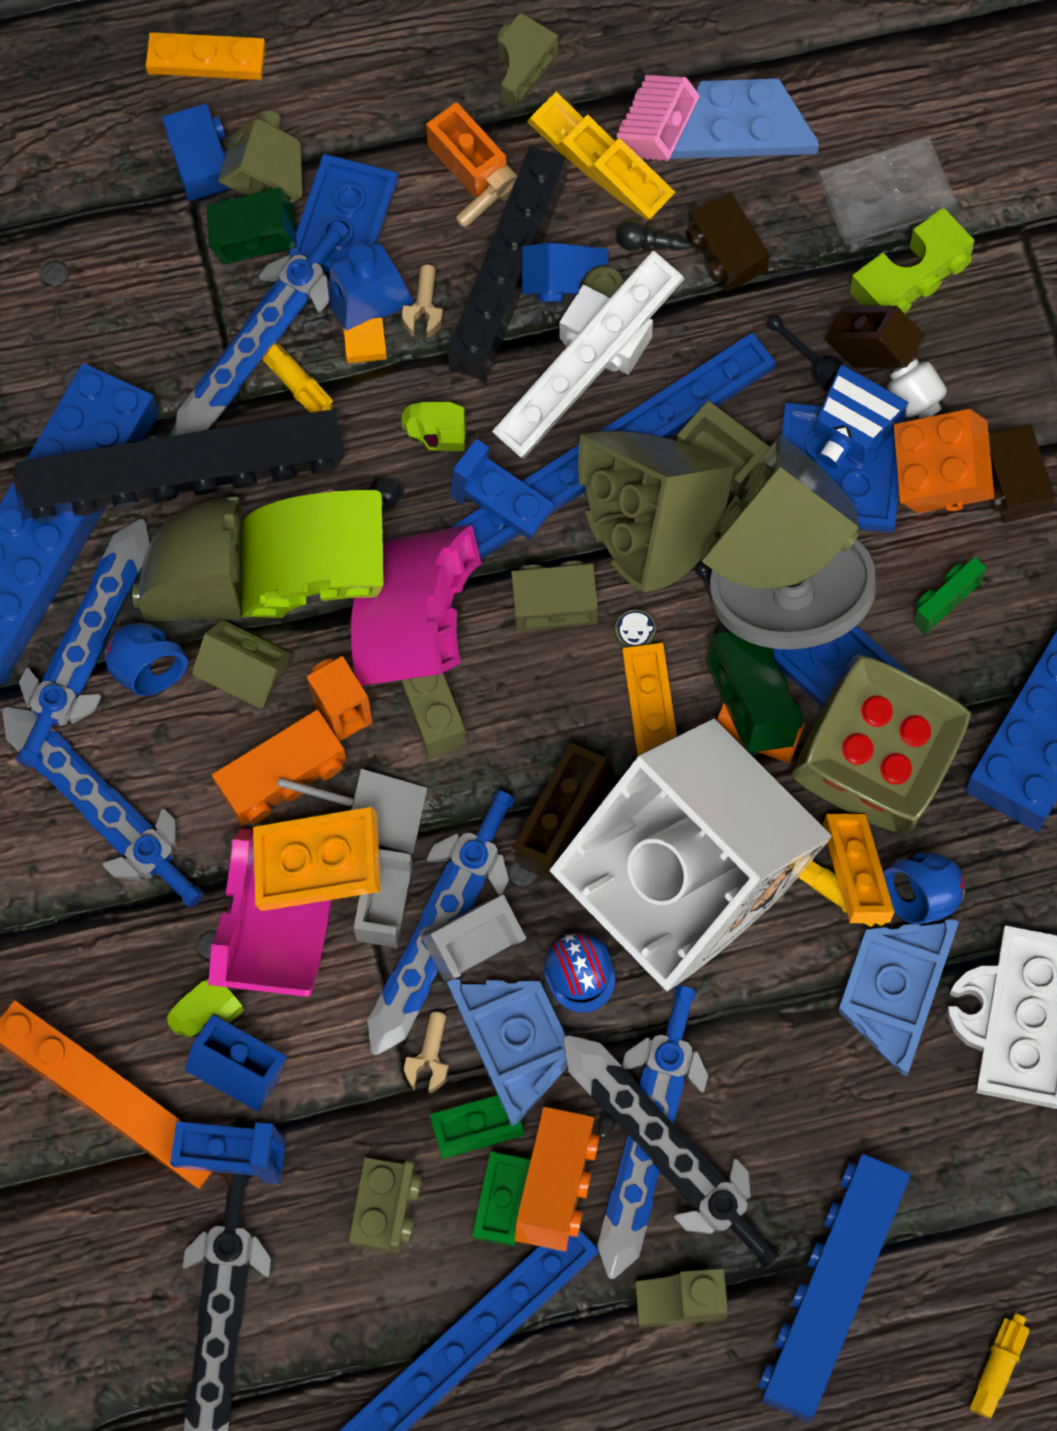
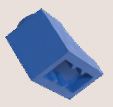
[522,243,608,303]

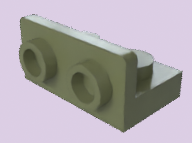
[349,1158,422,1254]

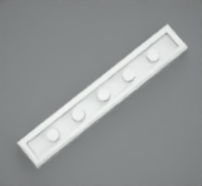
[492,250,684,460]

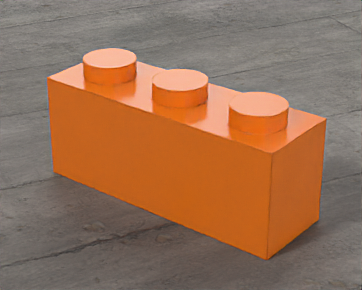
[212,709,347,827]
[515,1107,600,1252]

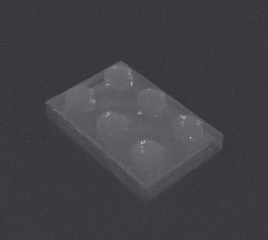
[818,137,957,245]

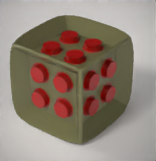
[791,655,972,835]

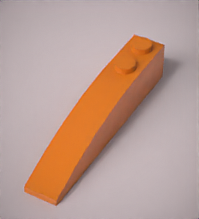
[0,1000,213,1191]

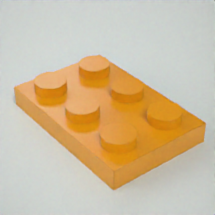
[253,807,381,911]

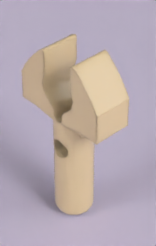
[456,166,517,228]
[402,265,443,338]
[404,1011,449,1093]

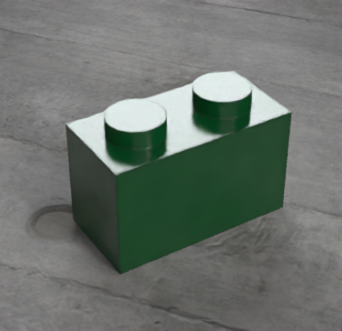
[207,187,297,265]

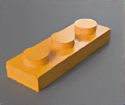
[146,32,266,80]
[622,643,677,758]
[822,814,894,923]

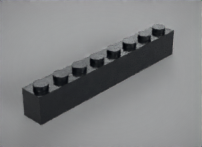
[12,409,345,523]

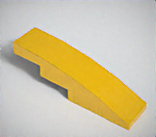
[527,92,676,221]

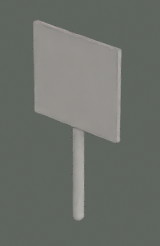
[277,769,427,855]

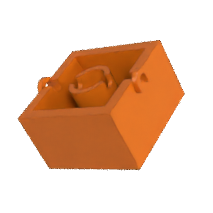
[894,409,994,513]

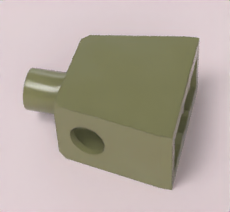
[218,111,302,203]

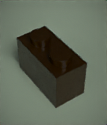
[686,192,770,293]
[824,305,925,368]
[989,424,1055,524]

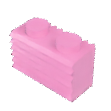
[617,74,700,162]

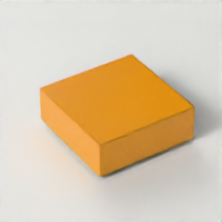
[343,318,387,364]

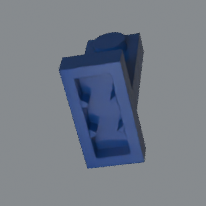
[450,438,555,541]
[170,1122,286,1184]

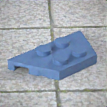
[669,78,819,159]
[838,919,959,1076]
[447,979,567,1126]

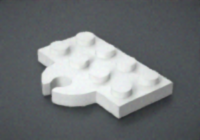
[947,926,1057,1109]

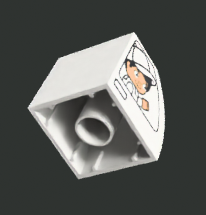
[549,719,832,991]

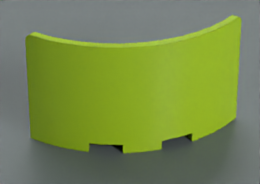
[241,490,383,618]

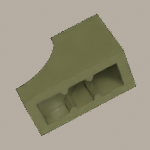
[496,12,559,111]
[635,1269,728,1327]

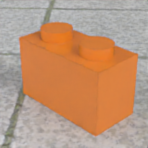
[426,102,507,198]
[306,656,373,742]

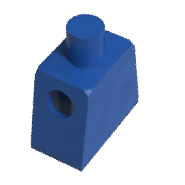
[329,244,414,331]

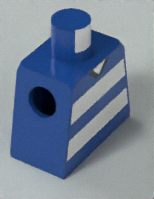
[815,365,909,469]

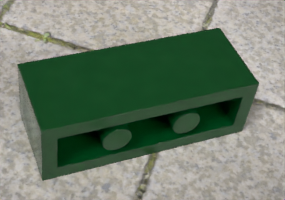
[705,632,803,753]

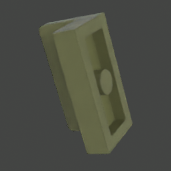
[192,619,293,709]

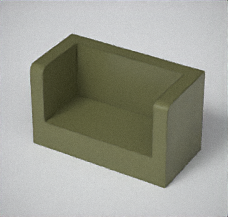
[677,401,769,498]

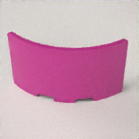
[351,525,482,686]
[208,828,332,997]

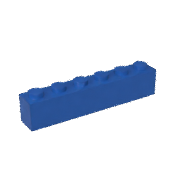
[758,1154,911,1423]

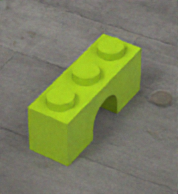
[850,207,975,314]

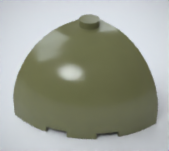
[578,431,735,593]
[702,434,860,589]
[132,497,243,622]

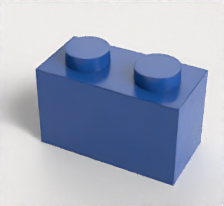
[162,103,231,201]
[185,1015,287,1112]

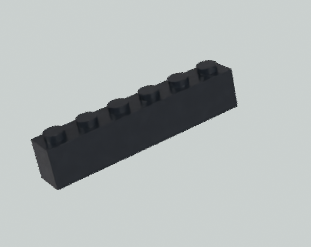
[448,146,567,382]

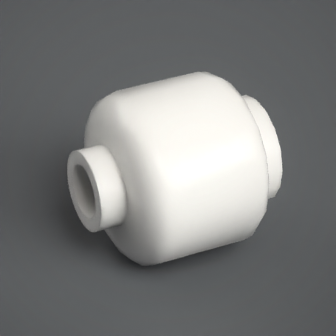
[887,358,947,419]

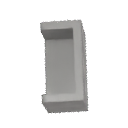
[353,849,413,948]
[421,894,526,981]

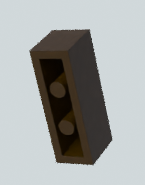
[512,742,614,883]

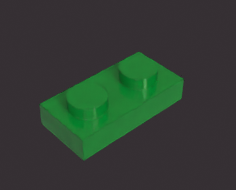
[914,557,987,635]
[429,1095,525,1159]
[472,1151,531,1248]

